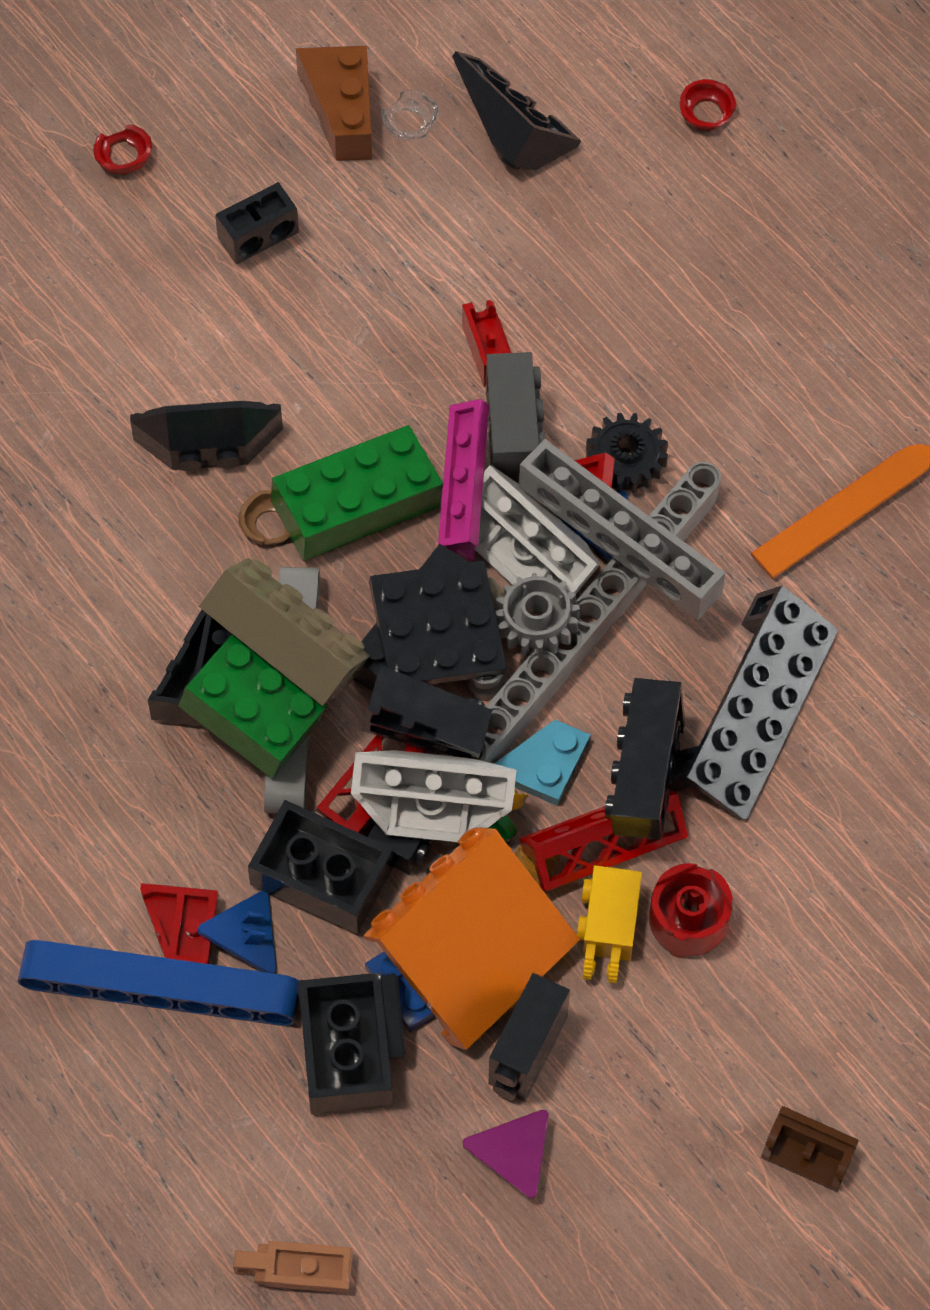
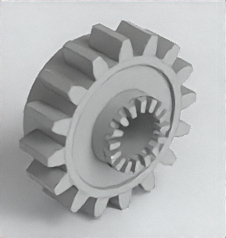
[495,573,580,657]

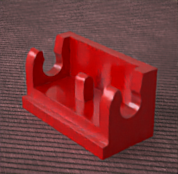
[462,300,511,387]

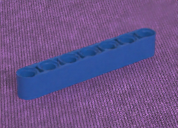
[17,940,299,1026]

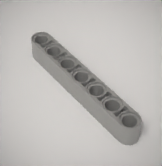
[264,567,320,814]

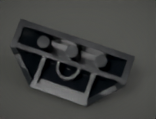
[130,401,283,472]

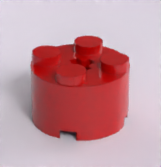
[649,863,733,958]

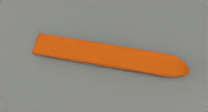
[751,444,930,579]

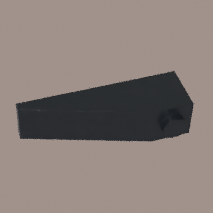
[452,51,581,170]

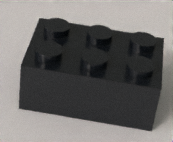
[248,800,393,934]
[298,972,393,1114]

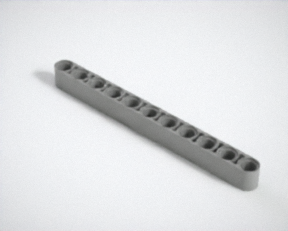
[479,462,721,764]

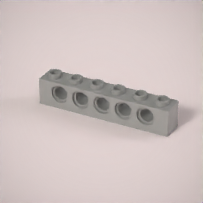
[519,439,725,620]

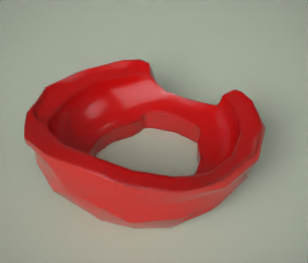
[679,79,736,131]
[93,124,153,175]

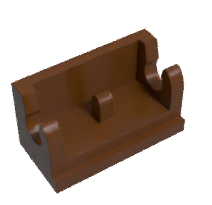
[761,1106,859,1192]

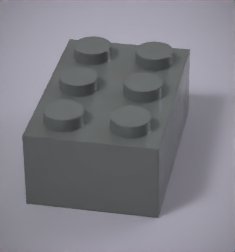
[486,352,546,484]

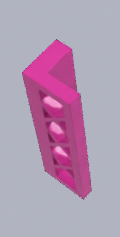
[438,399,489,561]

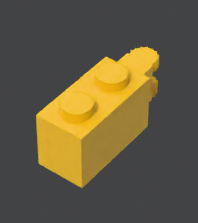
[577,865,642,983]

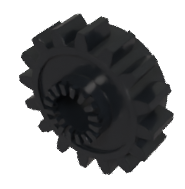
[586,413,668,493]

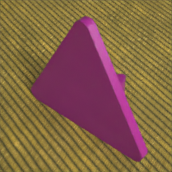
[463,1109,549,1199]

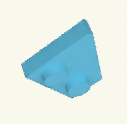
[494,720,591,806]

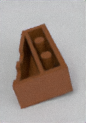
[296,46,372,161]

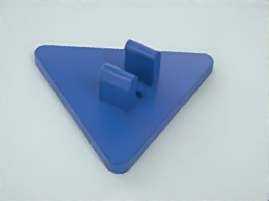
[197,891,276,973]

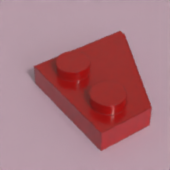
[140,883,219,964]

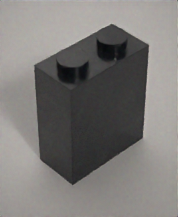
[488,973,570,1102]

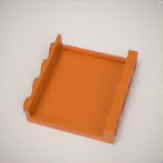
[363,827,581,1050]

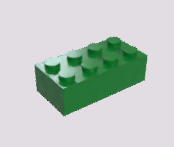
[271,425,443,561]

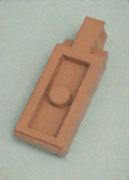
[233,1240,353,1294]

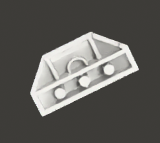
[474,465,600,594]
[351,750,517,842]

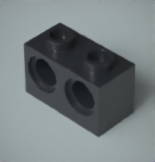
[215,182,299,264]

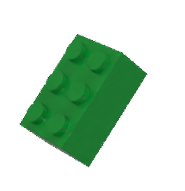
[178,634,328,778]

